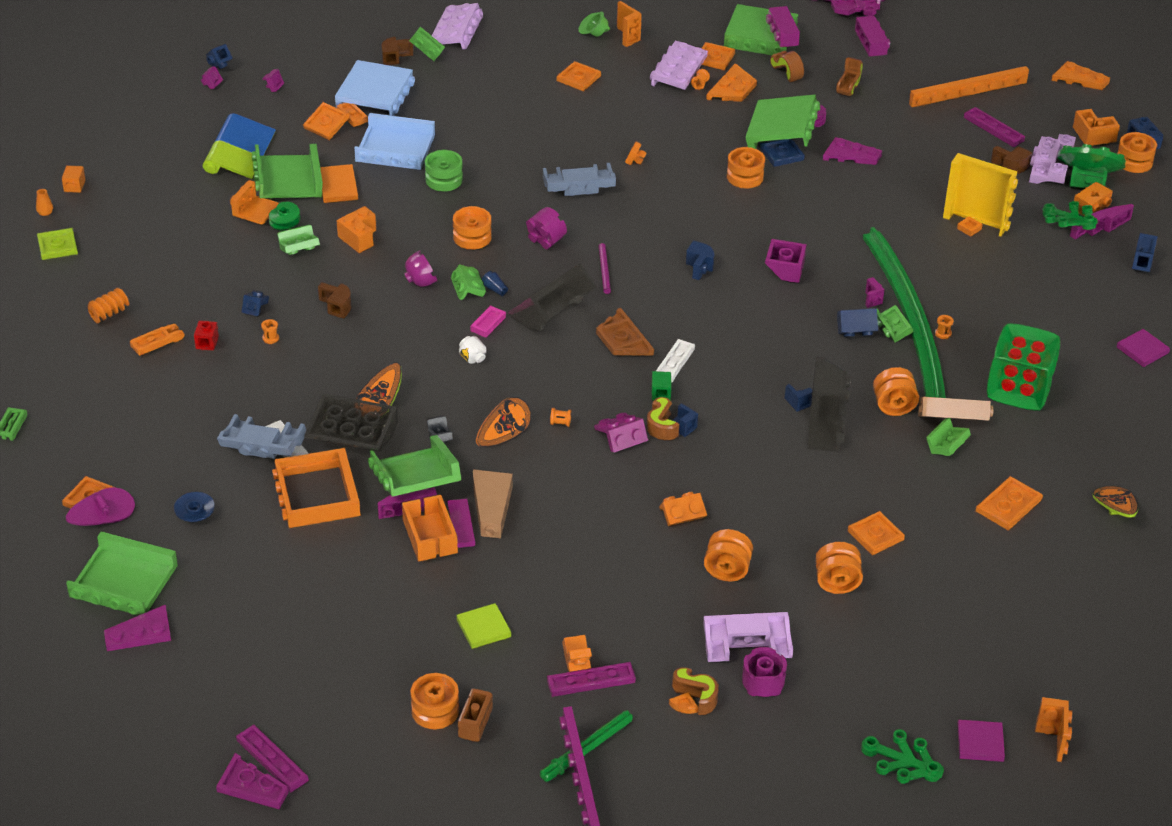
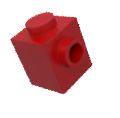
[194,321,219,351]

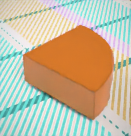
[669,692,699,714]

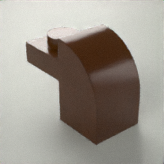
[381,37,413,65]
[991,146,1033,174]
[318,282,351,319]

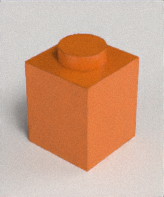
[62,166,85,193]

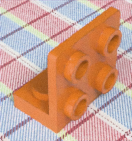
[617,1,641,47]
[1035,697,1072,762]

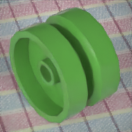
[425,150,463,191]

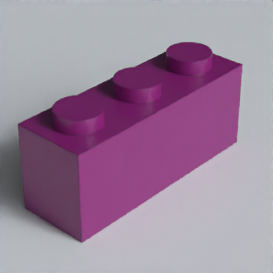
[766,6,800,47]
[855,16,890,57]

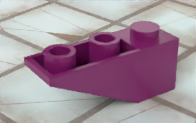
[377,487,437,519]

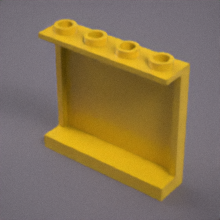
[943,153,1018,236]

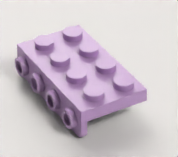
[432,3,483,49]
[650,40,708,90]

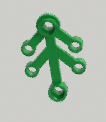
[1042,201,1098,230]
[861,729,944,784]

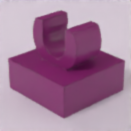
[201,66,223,89]
[262,69,284,92]

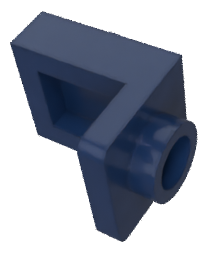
[242,290,269,316]

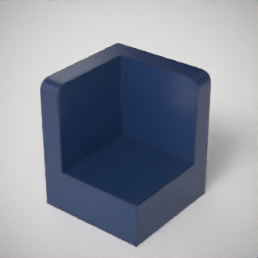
[785,384,814,412]
[672,403,698,437]

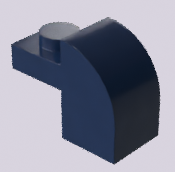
[1132,233,1158,272]
[686,240,714,280]

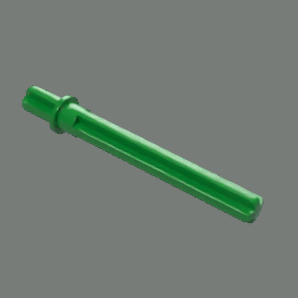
[540,710,633,782]

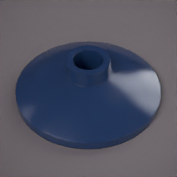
[174,492,215,522]

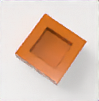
[957,216,983,237]

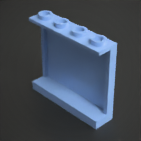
[335,60,415,116]
[354,113,435,170]

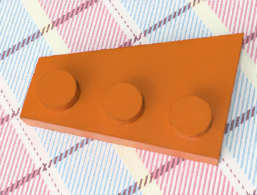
[1051,61,1110,90]

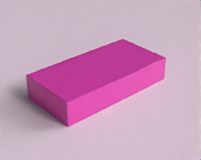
[471,306,506,337]

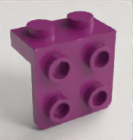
[594,413,648,453]

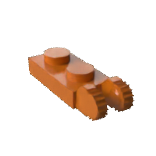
[130,323,185,356]

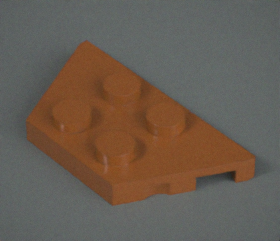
[596,308,654,356]

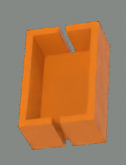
[402,495,458,562]

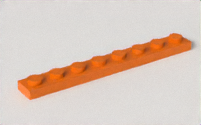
[909,66,1029,107]

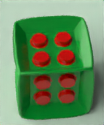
[987,324,1060,410]

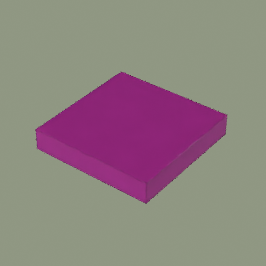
[1117,329,1170,367]
[957,720,1005,762]

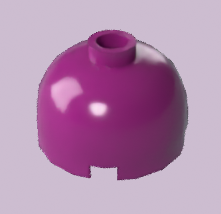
[404,250,437,287]

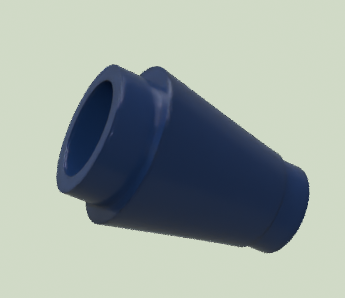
[482,271,508,296]

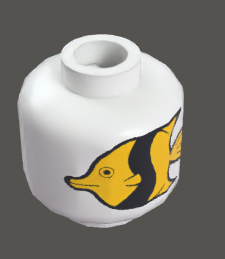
[459,336,486,364]

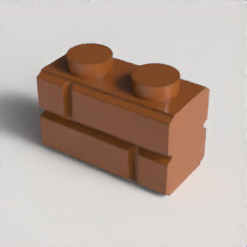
[458,689,493,742]

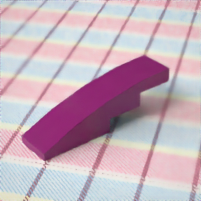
[1070,204,1134,239]

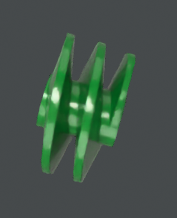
[269,202,300,230]

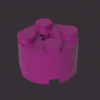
[526,207,567,250]
[742,647,787,697]

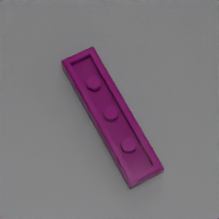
[964,107,1025,147]
[547,662,636,697]
[236,724,309,793]

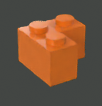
[1073,109,1120,146]
[337,206,376,253]

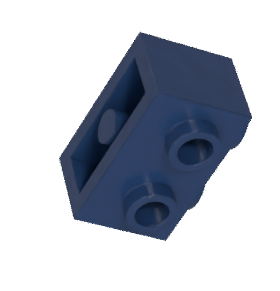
[1127,117,1163,149]
[837,308,878,337]

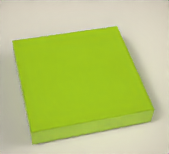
[37,228,78,260]
[457,603,511,649]

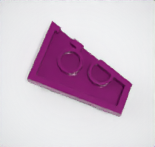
[823,137,882,165]
[104,605,171,651]
[216,753,289,810]

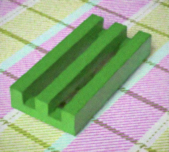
[0,407,27,441]

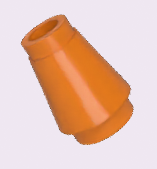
[36,189,54,216]

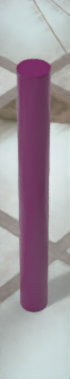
[599,243,611,294]

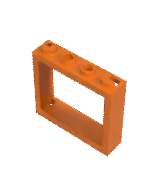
[272,448,360,528]

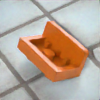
[659,492,707,526]

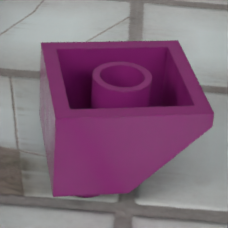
[765,239,807,283]

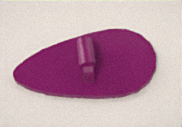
[66,487,135,526]

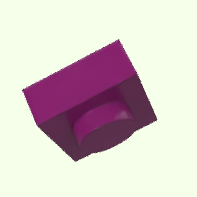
[865,277,884,308]

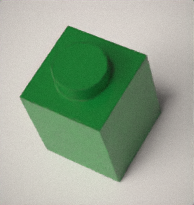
[652,371,671,401]

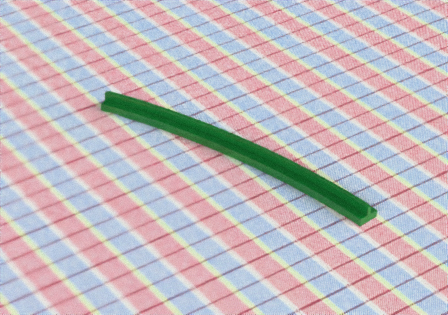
[863,227,945,398]

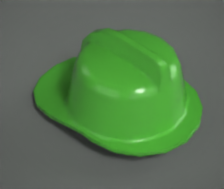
[579,12,610,37]

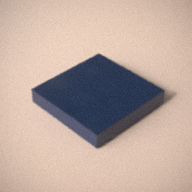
[760,139,805,167]

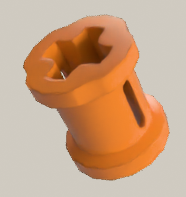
[691,69,710,90]
[935,315,954,339]
[261,319,279,344]
[550,408,571,427]

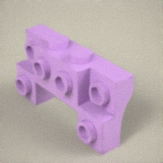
[1029,134,1076,184]
[703,612,793,662]

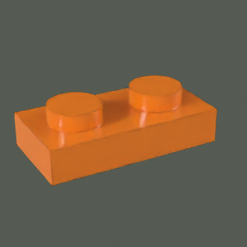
[337,103,368,127]

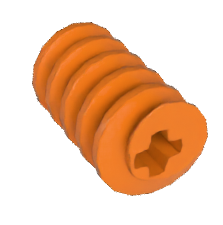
[88,288,129,324]

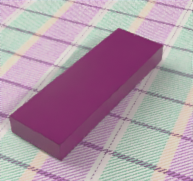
[447,499,475,548]

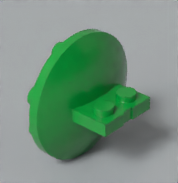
[1057,144,1126,189]

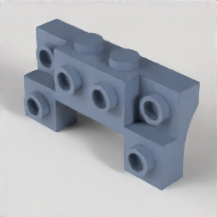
[543,163,616,196]
[217,414,307,459]

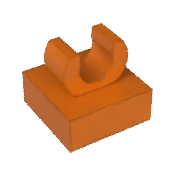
[625,141,647,165]

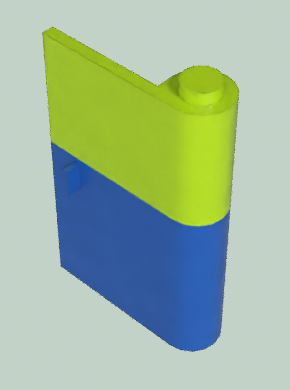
[203,113,276,179]

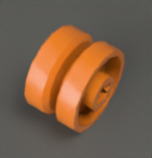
[1117,132,1157,173]
[727,147,765,188]
[453,206,492,249]
[873,367,919,416]
[704,529,753,582]
[816,542,863,594]
[411,673,459,730]

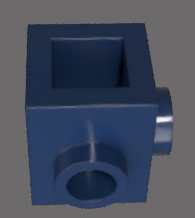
[206,44,233,69]

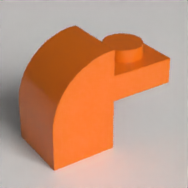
[562,635,592,672]

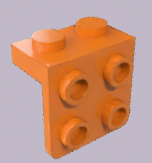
[230,180,279,224]

